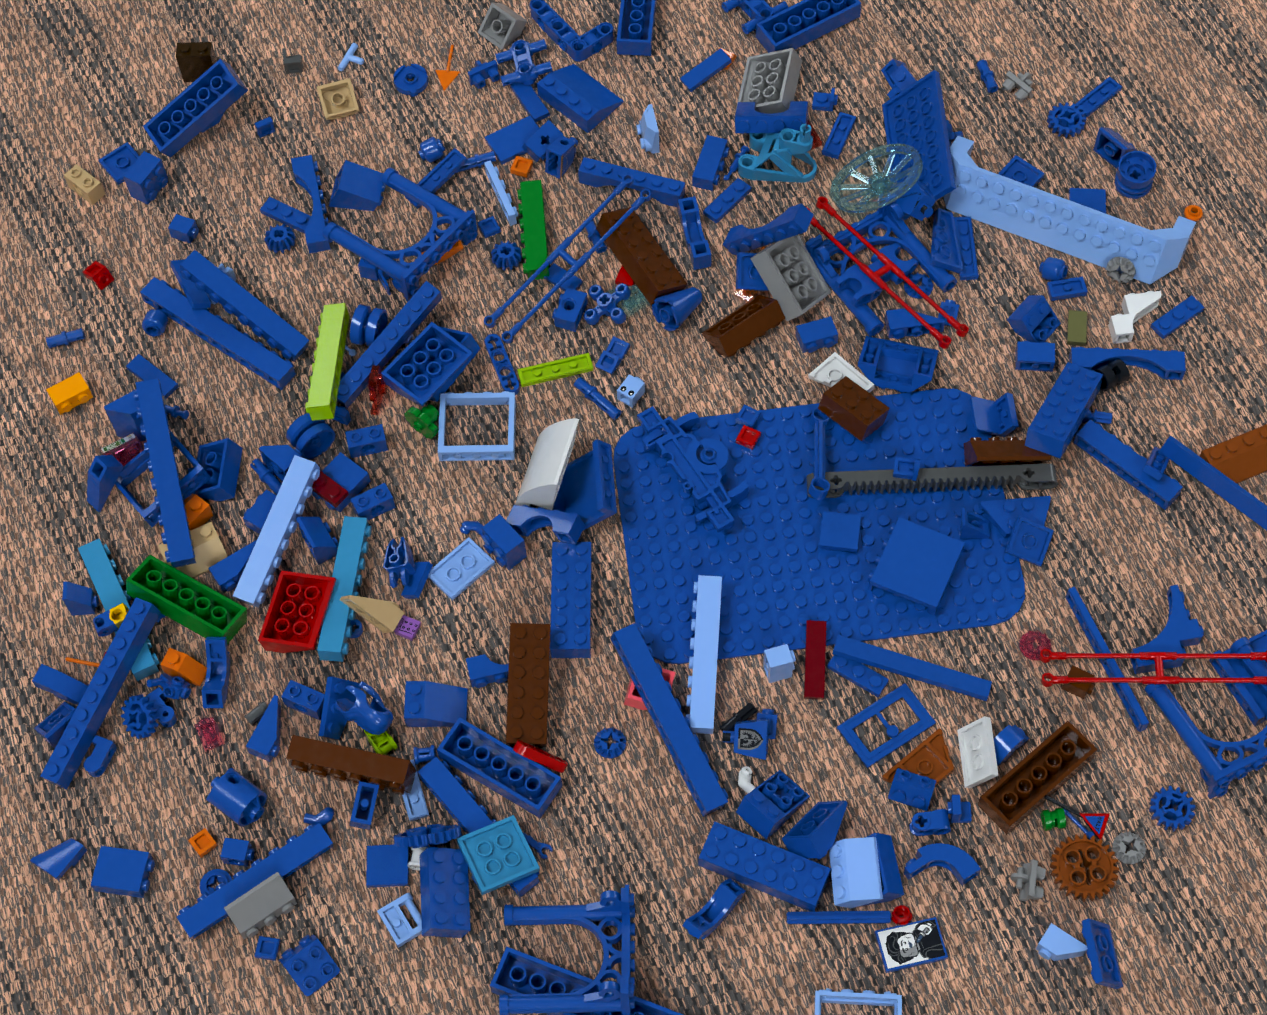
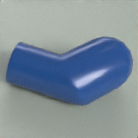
[460,521,483,536]
[303,807,334,826]

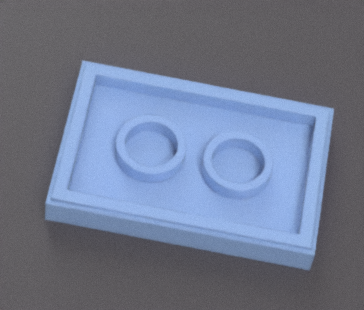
[428,537,495,601]

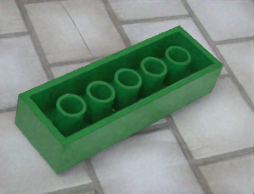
[126,555,247,644]

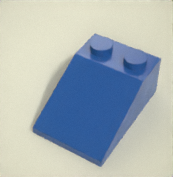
[404,681,468,727]
[782,800,848,859]

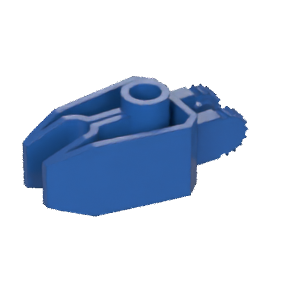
[383,537,416,588]

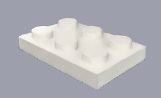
[957,716,998,788]

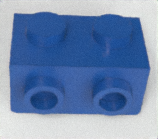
[888,768,936,811]

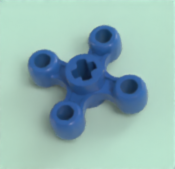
[584,283,631,325]

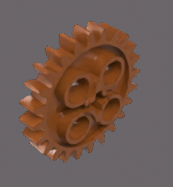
[1049,834,1119,902]

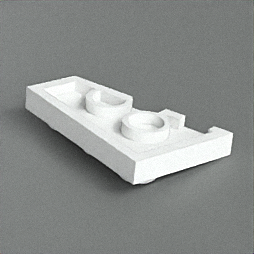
[808,352,875,393]

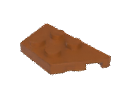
[882,728,954,786]

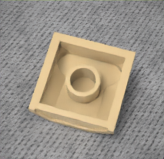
[317,78,359,120]

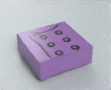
[394,615,421,641]

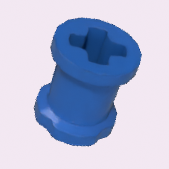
[414,745,436,765]

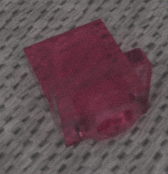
[195,717,224,752]

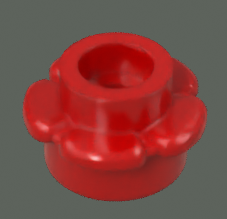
[892,905,912,925]

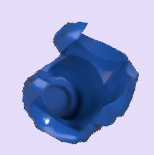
[334,681,394,735]

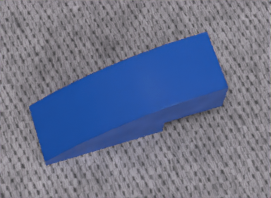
[32,664,88,705]

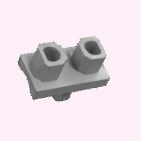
[1002,71,1034,103]
[1011,859,1046,901]

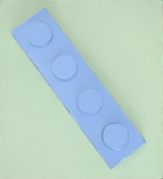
[484,160,518,226]

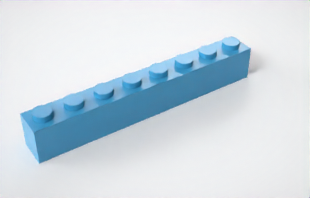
[317,516,372,662]
[78,539,160,681]

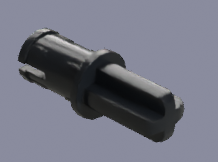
[720,703,757,732]

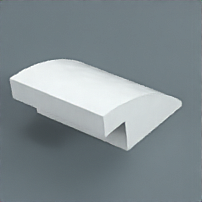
[515,418,579,510]

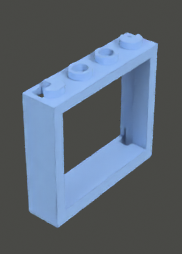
[438,391,516,461]
[814,988,902,1015]

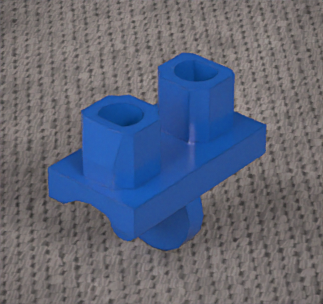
[468,60,500,89]

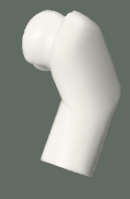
[738,766,756,794]

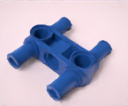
[721,0,789,34]
[495,39,553,87]

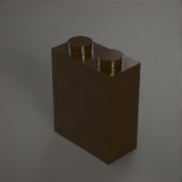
[176,42,217,82]

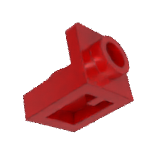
[82,261,114,290]

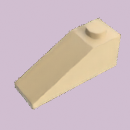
[340,595,405,633]

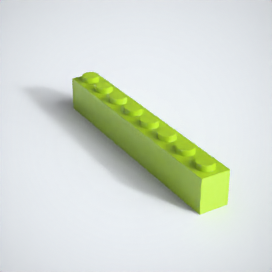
[305,303,350,421]

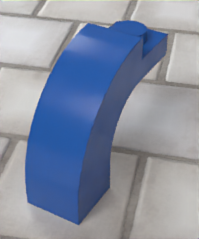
[202,637,230,708]
[904,843,981,886]
[682,878,746,940]

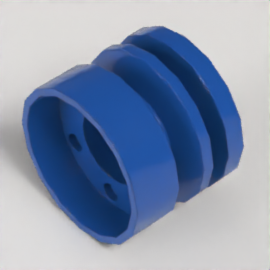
[1115,151,1156,199]

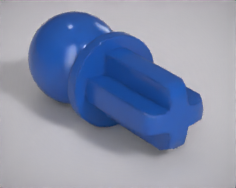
[1082,409,1112,424]

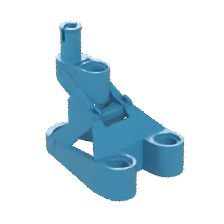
[738,124,817,183]

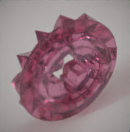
[1019,630,1051,660]

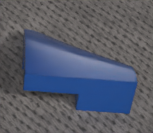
[30,838,87,881]

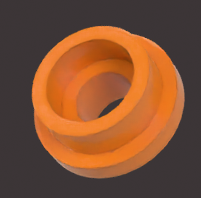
[1184,205,1203,221]

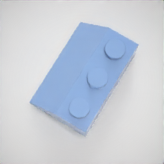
[829,837,883,909]

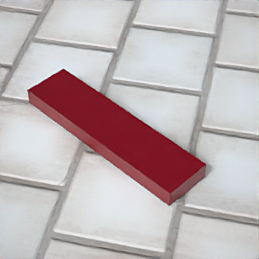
[804,620,827,700]

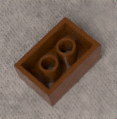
[818,376,890,441]

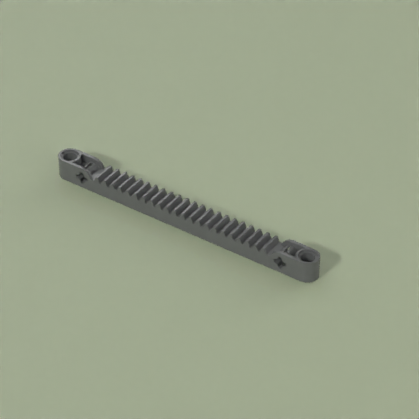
[806,464,1058,498]

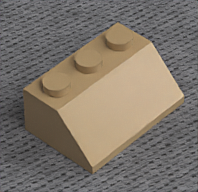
[158,522,228,578]

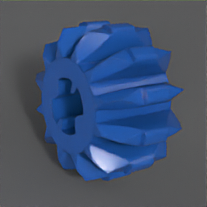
[265,224,296,254]
[491,240,522,271]

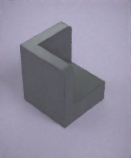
[282,48,303,74]

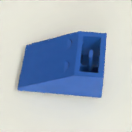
[736,770,810,839]

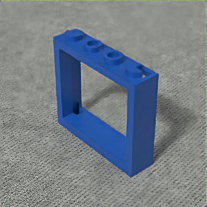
[115,431,211,527]

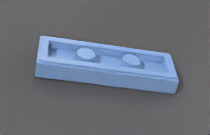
[402,759,430,822]

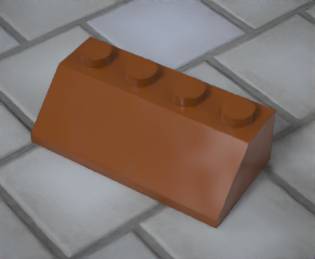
[1200,424,1267,484]

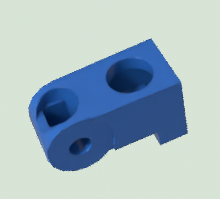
[145,687,177,727]
[84,735,117,777]

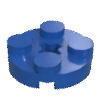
[394,64,428,97]

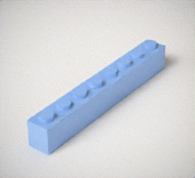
[233,455,320,608]
[686,575,722,734]

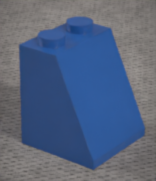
[329,160,386,211]

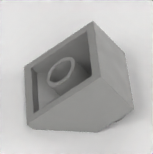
[477,3,527,50]

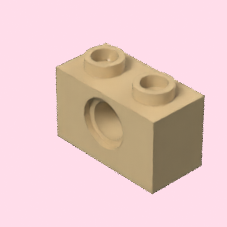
[64,164,105,206]

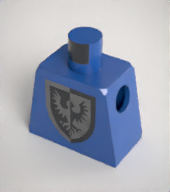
[722,719,769,760]

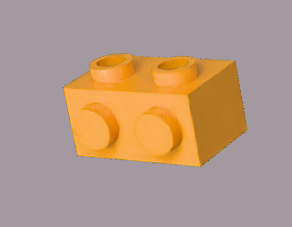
[46,372,93,415]

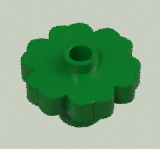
[404,404,439,439]

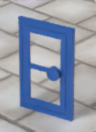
[837,683,936,768]

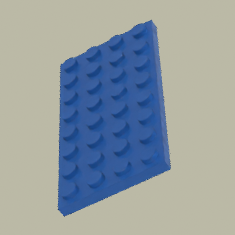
[882,70,956,221]

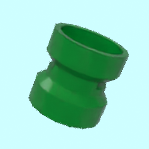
[1041,808,1066,831]

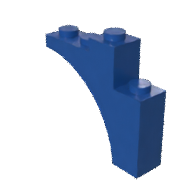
[1130,585,1204,674]

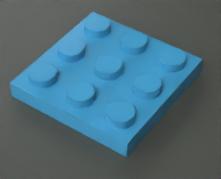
[457,815,540,895]

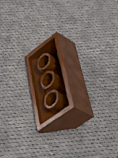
[702,295,785,357]
[964,437,1051,466]

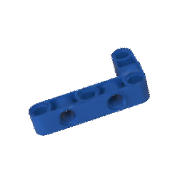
[530,0,614,62]

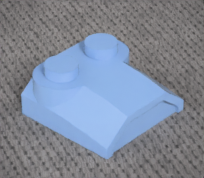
[636,104,660,154]

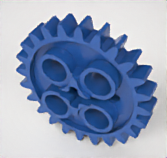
[393,824,462,848]

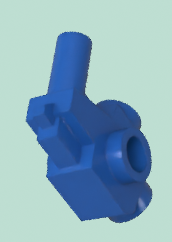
[147,673,191,700]

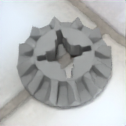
[1105,257,1135,284]
[1112,831,1147,864]

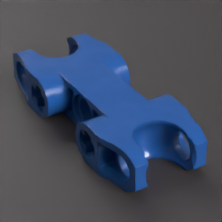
[834,243,919,307]

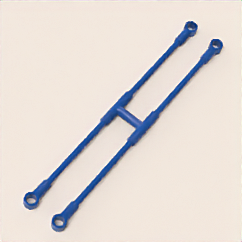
[484,174,652,344]

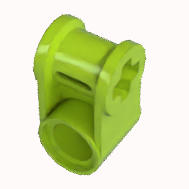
[364,730,398,755]

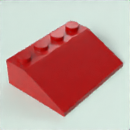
[258,570,337,653]

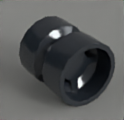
[1094,359,1130,391]

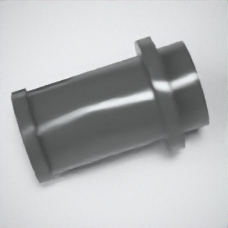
[244,701,268,726]

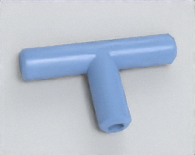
[338,43,364,71]

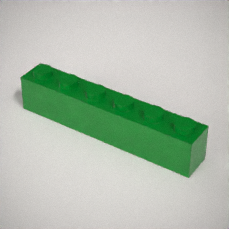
[517,180,550,280]

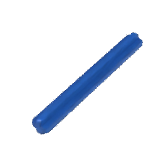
[786,911,891,924]

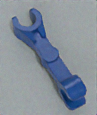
[522,832,553,859]

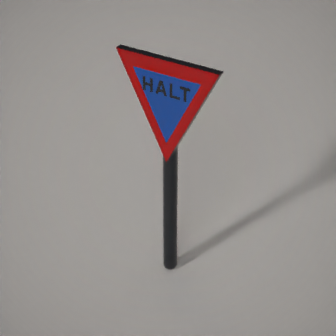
[1045,795,1110,840]

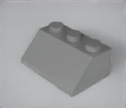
[224,872,297,939]

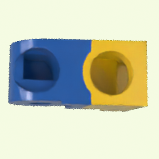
[93,603,129,637]

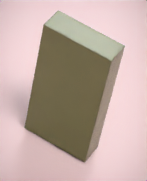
[1067,310,1087,346]

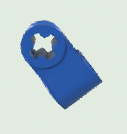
[909,809,951,836]

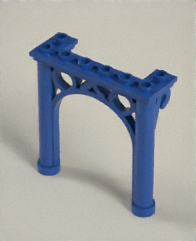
[323,168,478,302]
[805,192,957,337]
[1145,637,1267,799]
[499,885,635,1015]

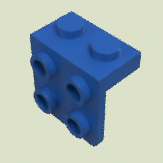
[969,393,1019,437]
[279,934,340,996]

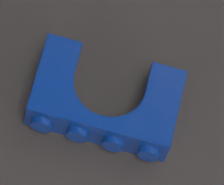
[735,101,808,133]

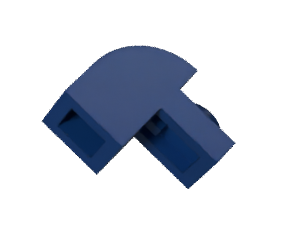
[994,725,1030,766]

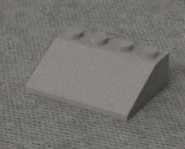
[736,48,802,114]
[750,235,831,321]

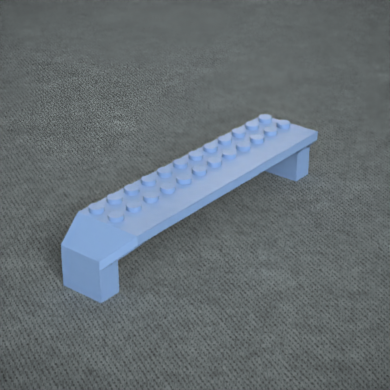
[943,136,1196,284]

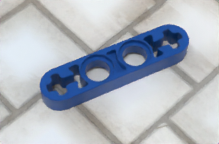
[484,334,520,395]

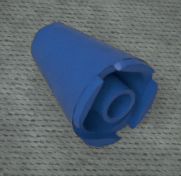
[652,287,702,331]

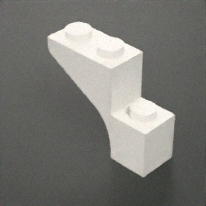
[1108,291,1161,344]

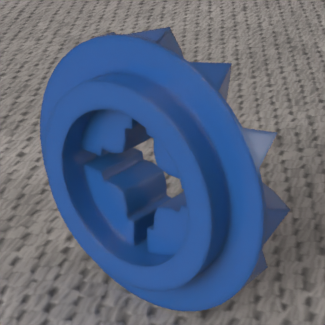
[904,272,933,299]
[594,727,626,758]
[200,869,232,895]

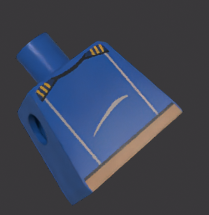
[545,136,578,179]

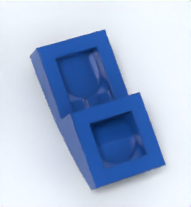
[595,336,631,375]

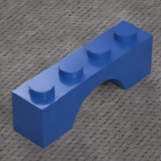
[678,196,711,270]
[506,505,585,544]
[466,654,509,688]

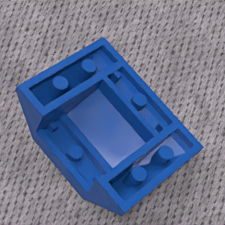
[857,336,939,393]

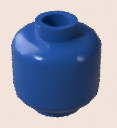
[418,137,446,163]
[1039,257,1068,281]
[142,309,168,336]

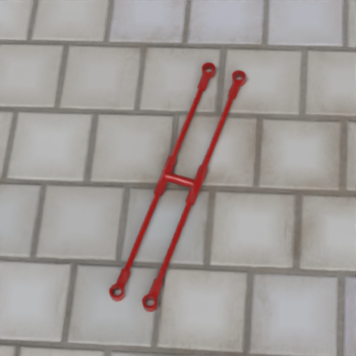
[806,196,969,349]
[1040,649,1267,687]

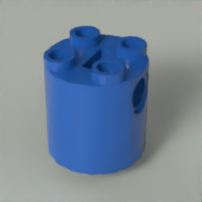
[206,768,267,827]

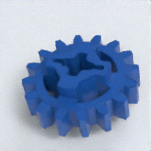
[1047,102,1086,138]
[121,694,159,739]
[1149,786,1196,832]

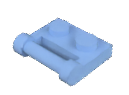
[377,893,422,948]

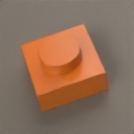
[510,156,533,178]
[188,828,218,858]

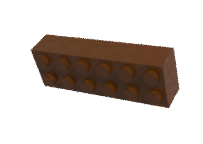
[596,207,687,306]
[506,623,551,747]
[978,721,1097,835]
[286,735,416,795]

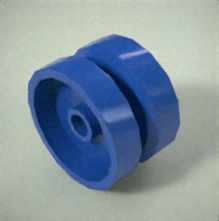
[350,304,388,347]
[286,413,336,460]

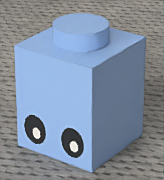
[617,374,645,408]

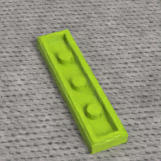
[517,353,594,387]

